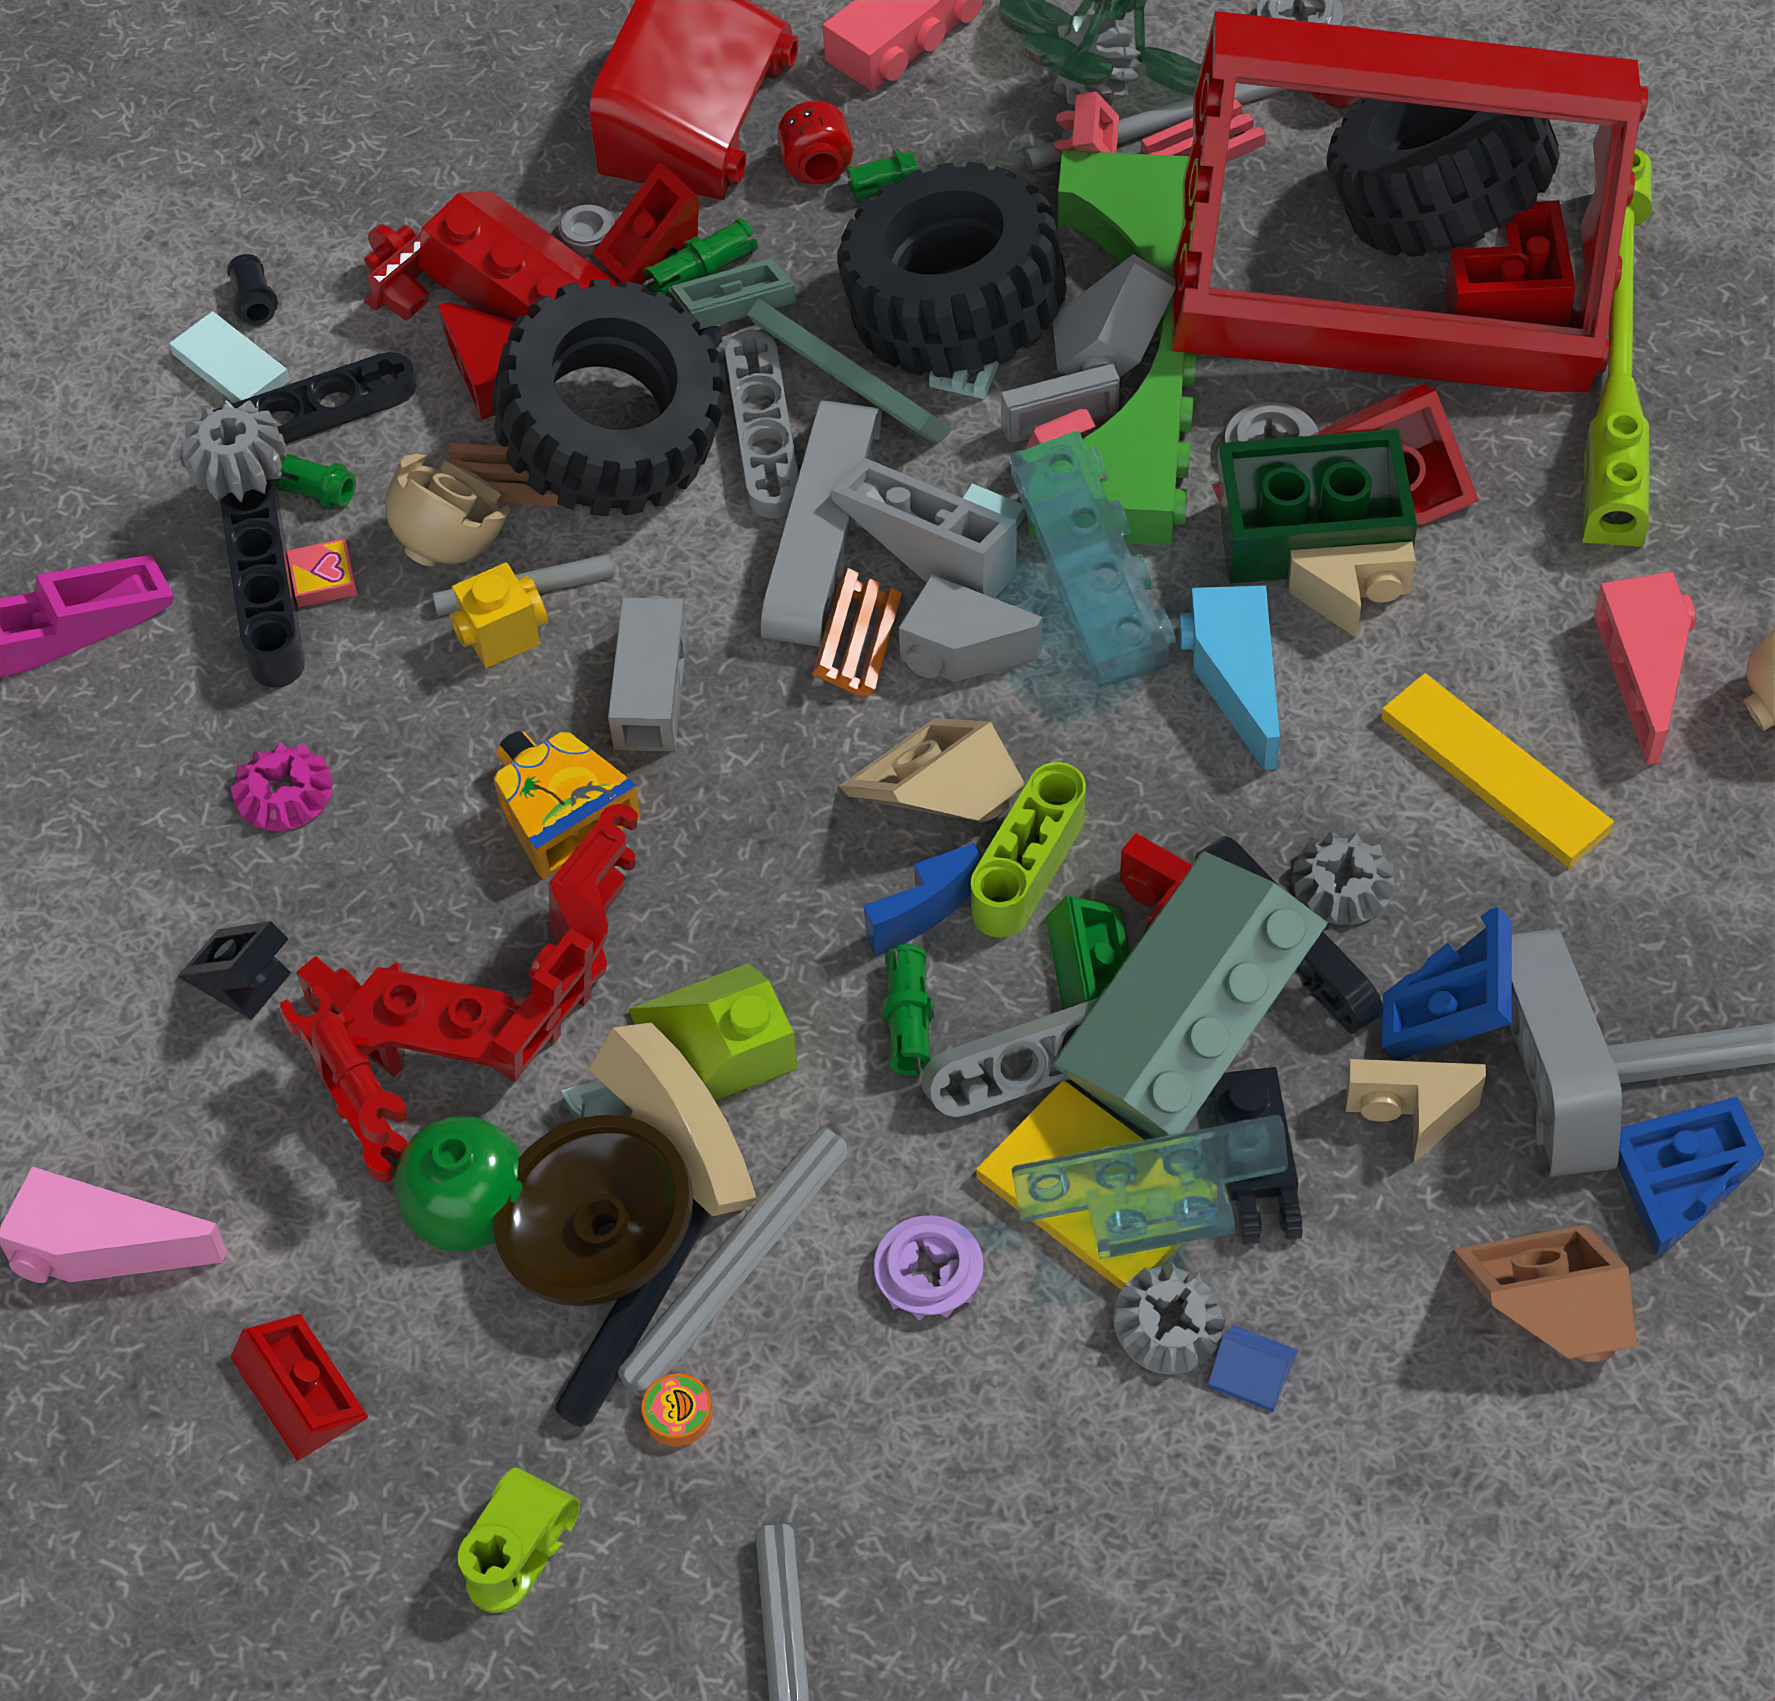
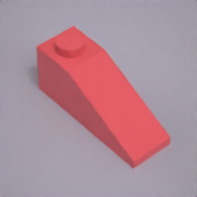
[1593,571,1695,765]

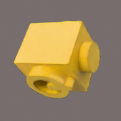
[449,562,548,669]

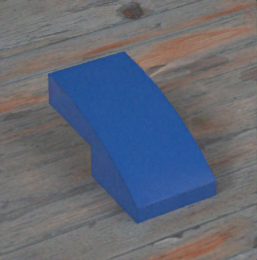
[864,843,979,956]

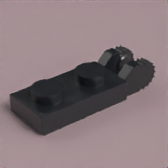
[1211,1067,1303,1245]

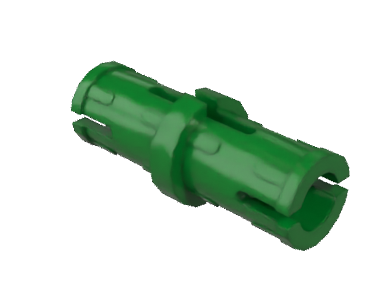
[643,218,758,296]
[882,944,934,1076]

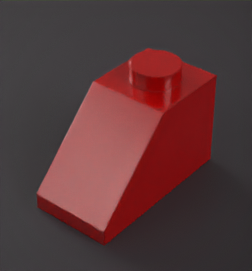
[438,302,515,420]

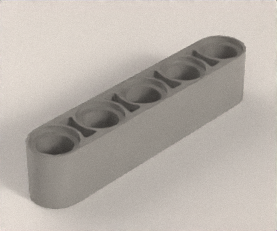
[761,400,882,647]

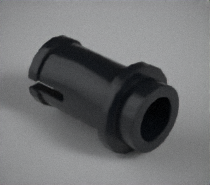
[227,254,278,326]

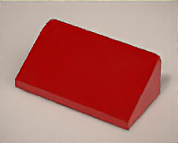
[230,1314,368,1462]

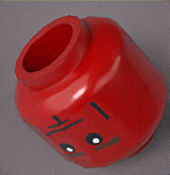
[777,101,854,184]

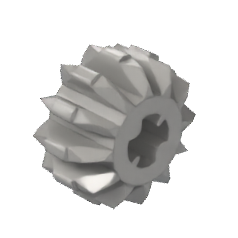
[1045,14,1141,106]
[181,399,286,502]

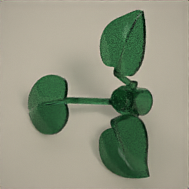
[998,0,1201,96]

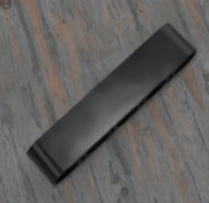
[220,479,305,688]

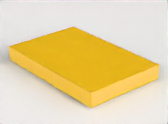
[976,1080,1219,1290]

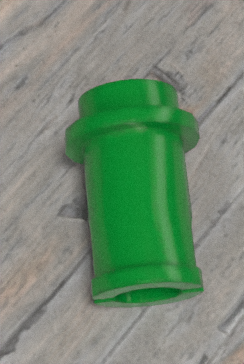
[846,148,918,203]
[275,454,356,510]

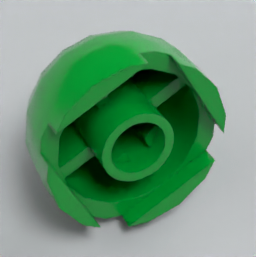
[394,1116,522,1251]

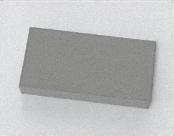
[1001,363,1120,443]

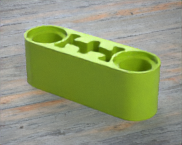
[971,762,1086,938]

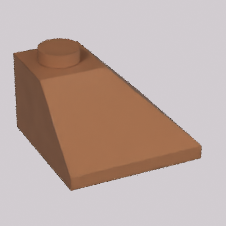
[1453,1224,1637,1362]

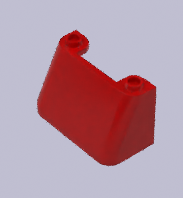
[590,0,799,200]

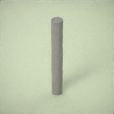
[432,554,614,616]

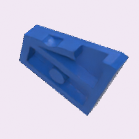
[1382,907,1512,1060]
[1617,1096,1764,1255]

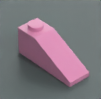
[0,1167,227,1283]

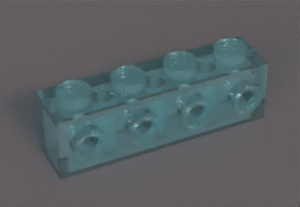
[1010,430,1176,690]

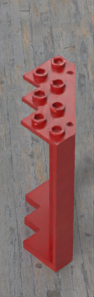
[1172,11,1648,392]

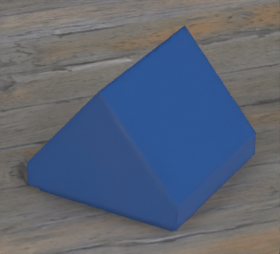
[1208,1325,1298,1412]

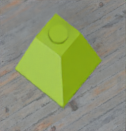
[628,963,798,1101]

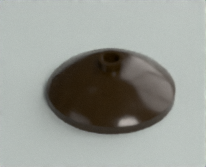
[493,1115,693,1306]

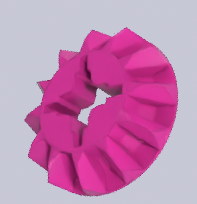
[230,741,333,831]

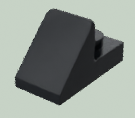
[178,921,291,1020]

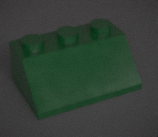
[1217,429,1417,584]

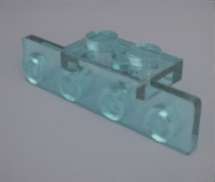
[1011,1115,1288,1259]

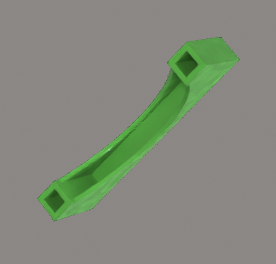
[1028,150,1196,545]

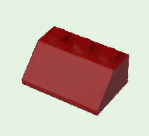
[418,191,619,321]

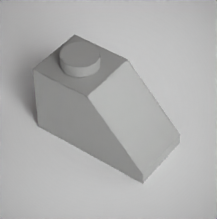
[1053,254,1176,378]
[899,575,1043,682]

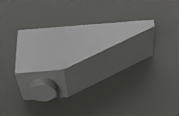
[831,458,1017,598]

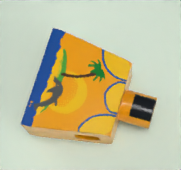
[493,731,641,880]

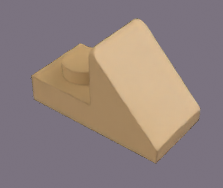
[1287,542,1416,638]
[1345,1059,1486,1162]

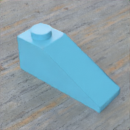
[1179,586,1280,770]

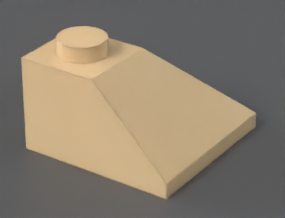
[839,718,1026,822]

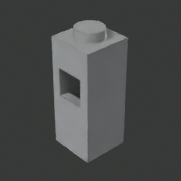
[608,596,688,751]

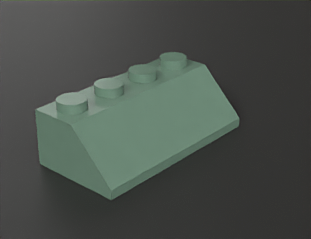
[1051,851,1328,1144]

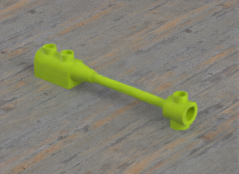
[1582,149,1652,547]

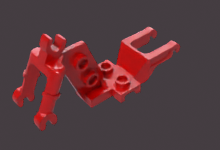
[280,804,638,1183]

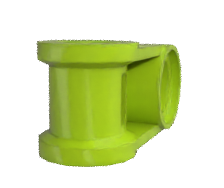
[458,1467,580,1613]

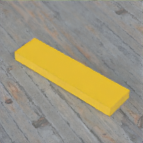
[1381,673,1615,869]

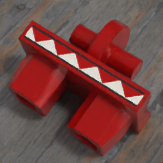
[364,224,446,321]

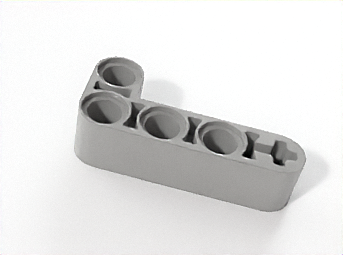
[1509,928,1622,1178]

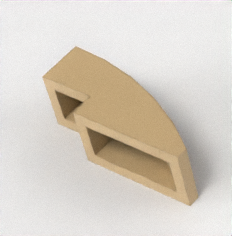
[588,1022,757,1216]

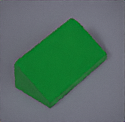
[1046,895,1130,1010]

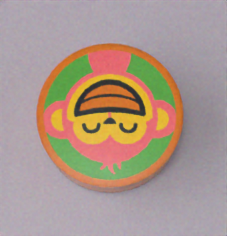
[641,1373,713,1447]

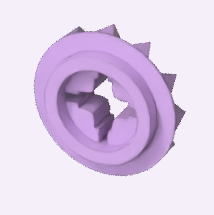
[874,1215,983,1321]

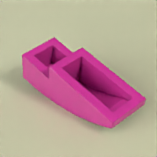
[0,554,174,678]

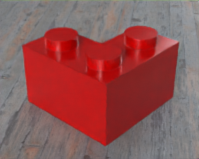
[1444,200,1576,327]

